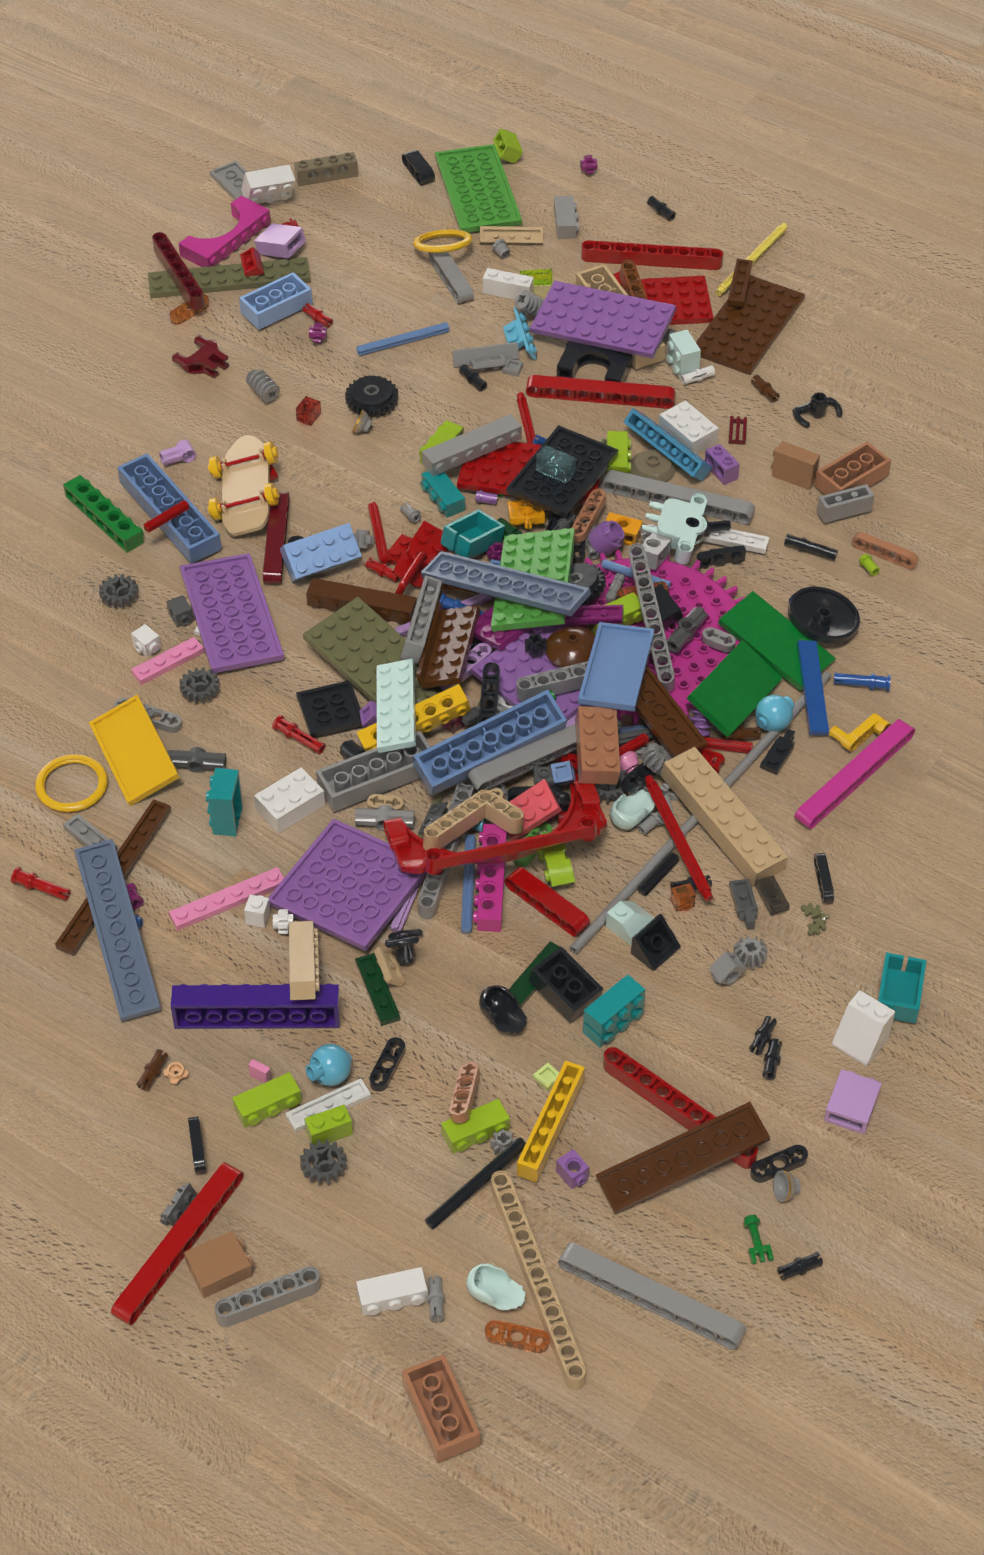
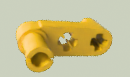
[829,713,891,752]

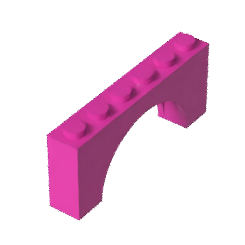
[178,196,271,267]

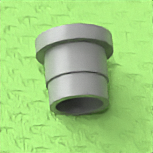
[491,239,511,259]

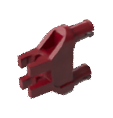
[172,335,229,378]

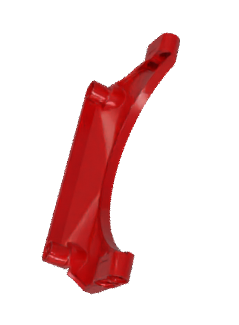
[383,780,607,875]

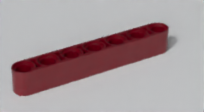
[152,232,205,310]
[263,492,290,584]

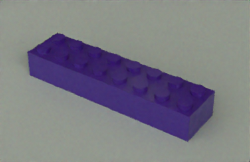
[170,983,340,1029]

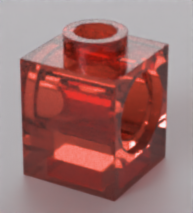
[296,396,321,426]

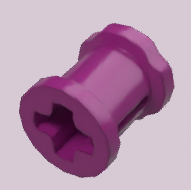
[126,883,144,910]

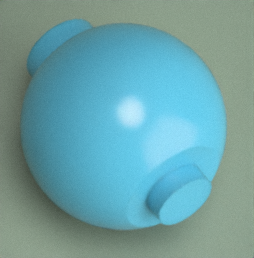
[755,695,794,732]
[306,1044,352,1086]

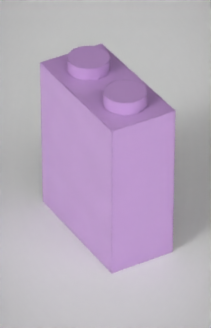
[254,223,306,258]
[824,1069,882,1135]

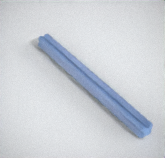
[356,322,449,356]
[461,834,476,934]

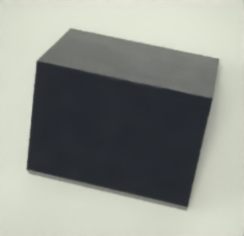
[631,914,681,970]

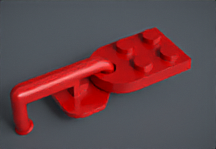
[394,520,448,595]

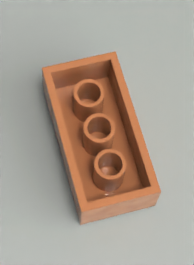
[815,441,891,495]
[575,706,621,785]
[402,1354,480,1463]

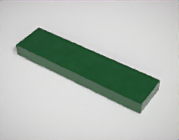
[509,941,567,1008]
[355,953,400,1026]

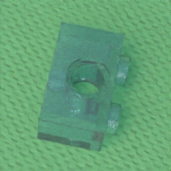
[536,445,576,483]

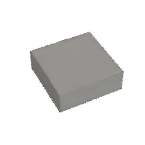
[502,358,523,377]

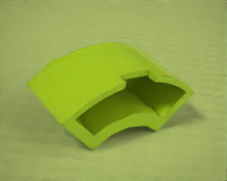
[537,843,575,887]

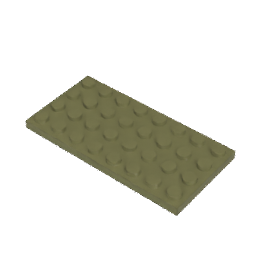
[303,597,444,704]

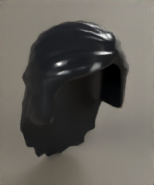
[479,985,527,1034]

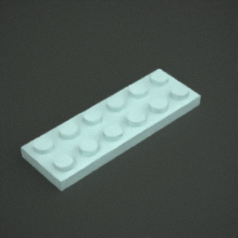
[377,658,416,753]

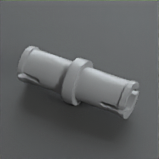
[427,1275,445,1322]

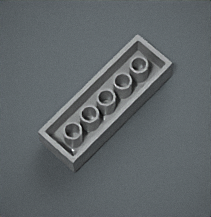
[316,731,430,812]

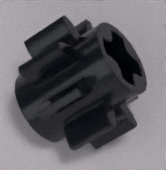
[525,634,547,656]

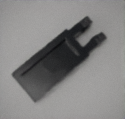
[696,545,746,569]

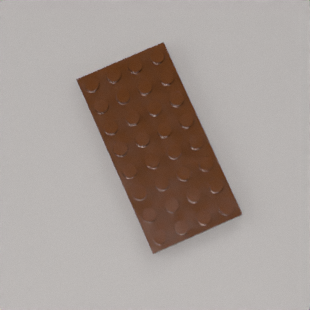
[696,275,805,375]

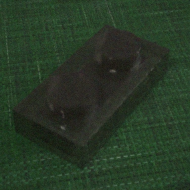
[755,875,790,915]

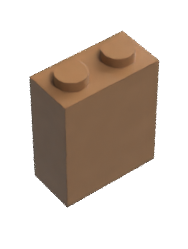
[771,441,820,490]
[184,1230,254,1298]

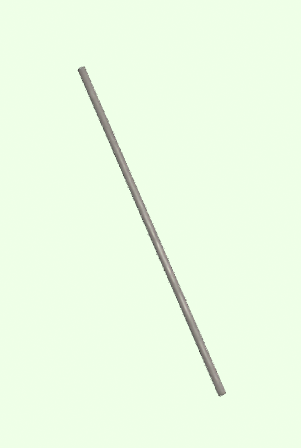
[569,671,831,954]

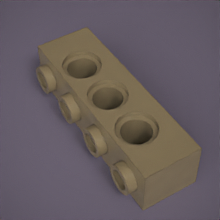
[294,152,358,187]

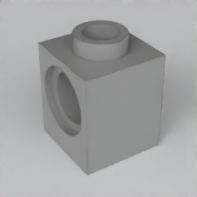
[709,952,747,985]

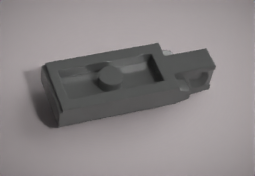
[729,879,758,930]

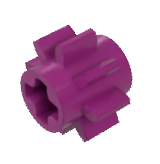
[580,155,598,175]
[309,323,327,343]
[487,543,503,561]

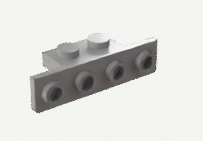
[452,342,519,371]

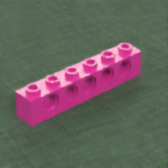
[473,824,507,932]

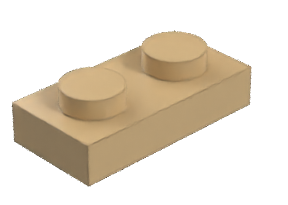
[374,947,406,987]

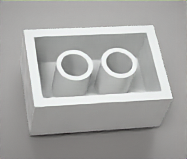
[241,165,295,204]
[659,400,719,454]
[254,767,325,834]

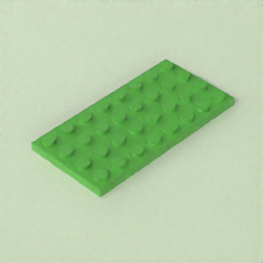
[435,144,522,233]
[491,528,575,632]

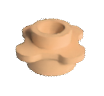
[163,1062,189,1084]

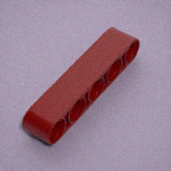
[504,867,590,937]

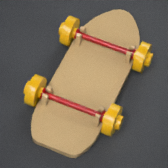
[207,435,280,536]

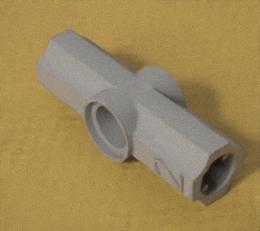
[355,805,415,831]

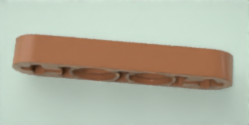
[572,489,606,542]
[852,532,919,569]
[449,1062,480,1123]

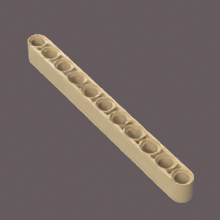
[491,1171,586,1390]

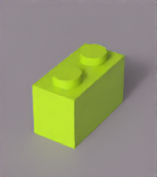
[493,128,523,164]
[304,1104,353,1145]

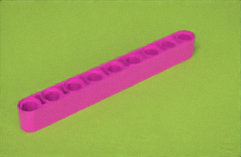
[794,719,915,829]

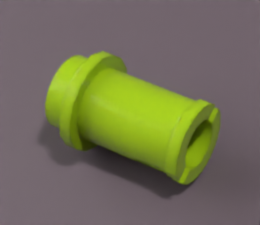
[859,554,880,576]

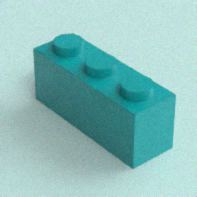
[420,471,465,518]

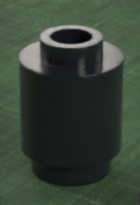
[340,740,365,759]

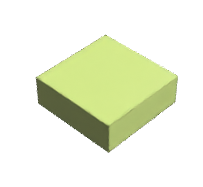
[533,1063,559,1091]

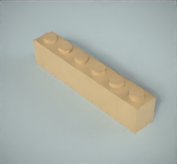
[289,921,320,1000]

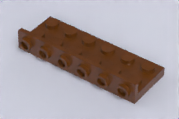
[416,602,480,688]

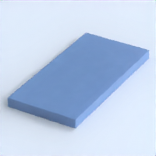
[578,622,655,711]

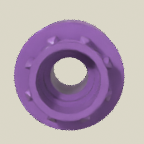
[589,521,624,556]

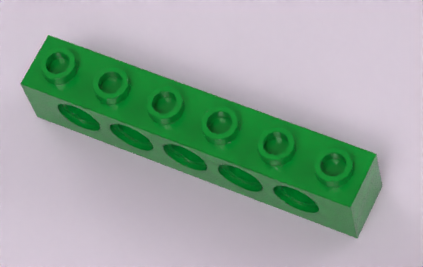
[63,475,144,553]

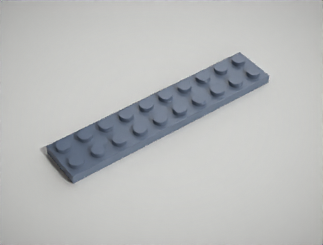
[421,551,591,616]
[74,839,161,1022]

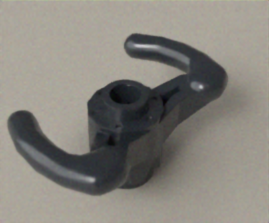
[792,392,843,428]
[384,929,423,964]

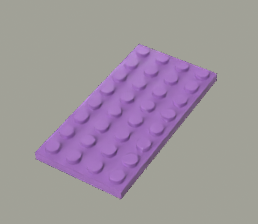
[530,280,677,358]
[180,553,284,674]

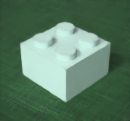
[666,330,701,380]

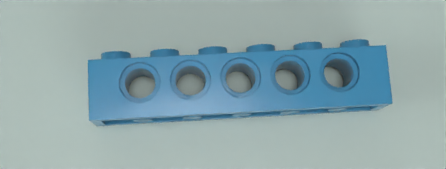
[623,408,712,481]

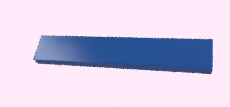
[797,640,829,736]

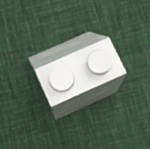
[832,990,895,1067]

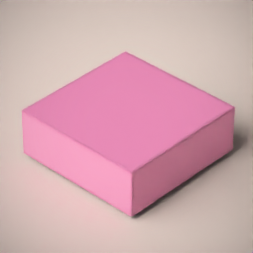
[248,1059,271,1083]

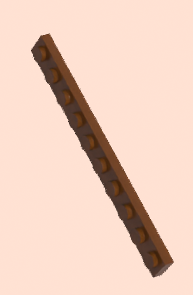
[55,799,171,955]

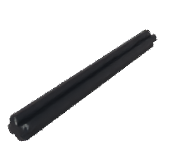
[425,1137,526,1229]

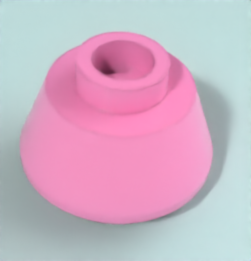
[620,751,639,774]

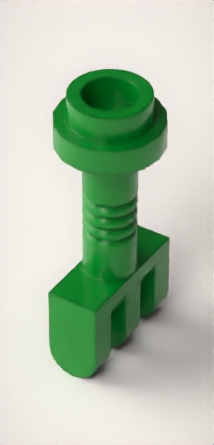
[743,1215,774,1265]

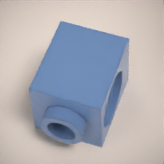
[551,761,576,785]

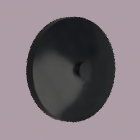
[788,586,860,644]

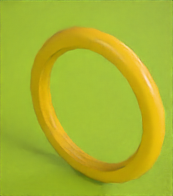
[413,229,472,253]
[35,754,108,813]

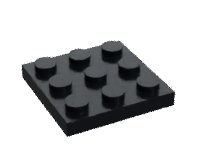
[296,680,362,738]

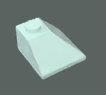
[606,901,655,945]

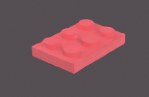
[507,779,562,841]

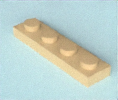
[480,226,543,244]

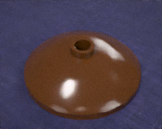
[545,626,596,668]

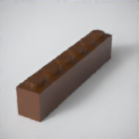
[306,578,417,624]

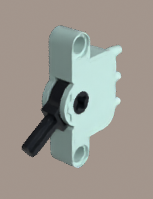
[641,493,731,564]

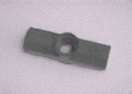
[666,606,708,653]
[168,747,227,773]

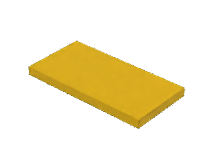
[88,694,180,806]

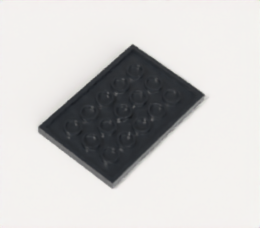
[506,425,619,519]

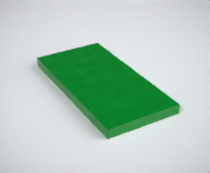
[718,591,836,691]
[687,640,782,738]

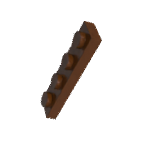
[727,258,753,307]

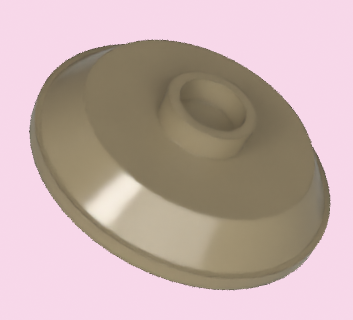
[630,450,676,482]

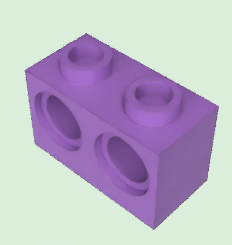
[705,444,740,485]

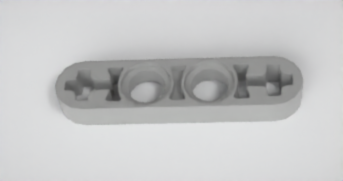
[114,698,182,733]

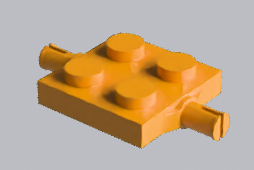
[507,500,545,529]

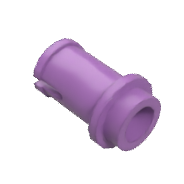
[475,490,498,505]

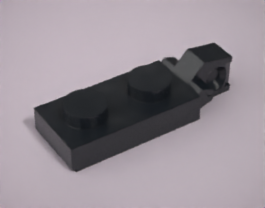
[760,729,795,775]

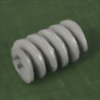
[515,290,544,317]
[246,370,280,403]

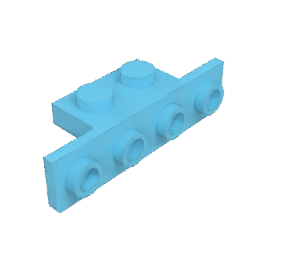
[503,307,537,360]

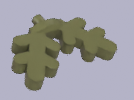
[801,903,830,936]

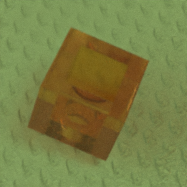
[670,883,696,912]

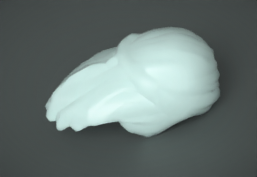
[610,789,655,830]
[466,1263,525,1311]

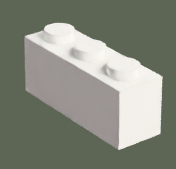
[483,268,534,299]
[356,1267,428,1316]

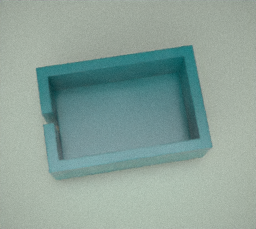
[440,509,505,558]
[206,768,243,837]
[877,952,927,1024]
[582,974,646,1048]

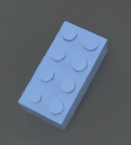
[239,272,313,330]
[280,523,362,582]

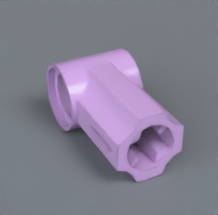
[159,440,196,466]

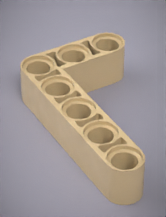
[423,790,524,851]

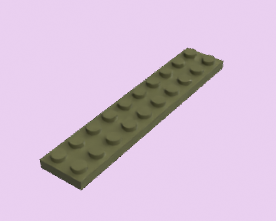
[148,257,311,299]

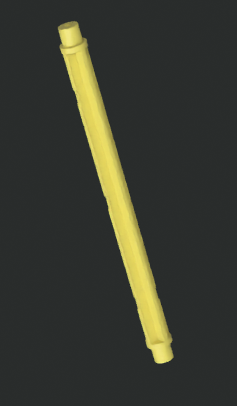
[715,223,788,296]

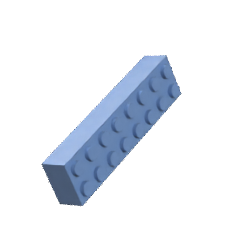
[117,453,222,564]
[413,690,567,796]

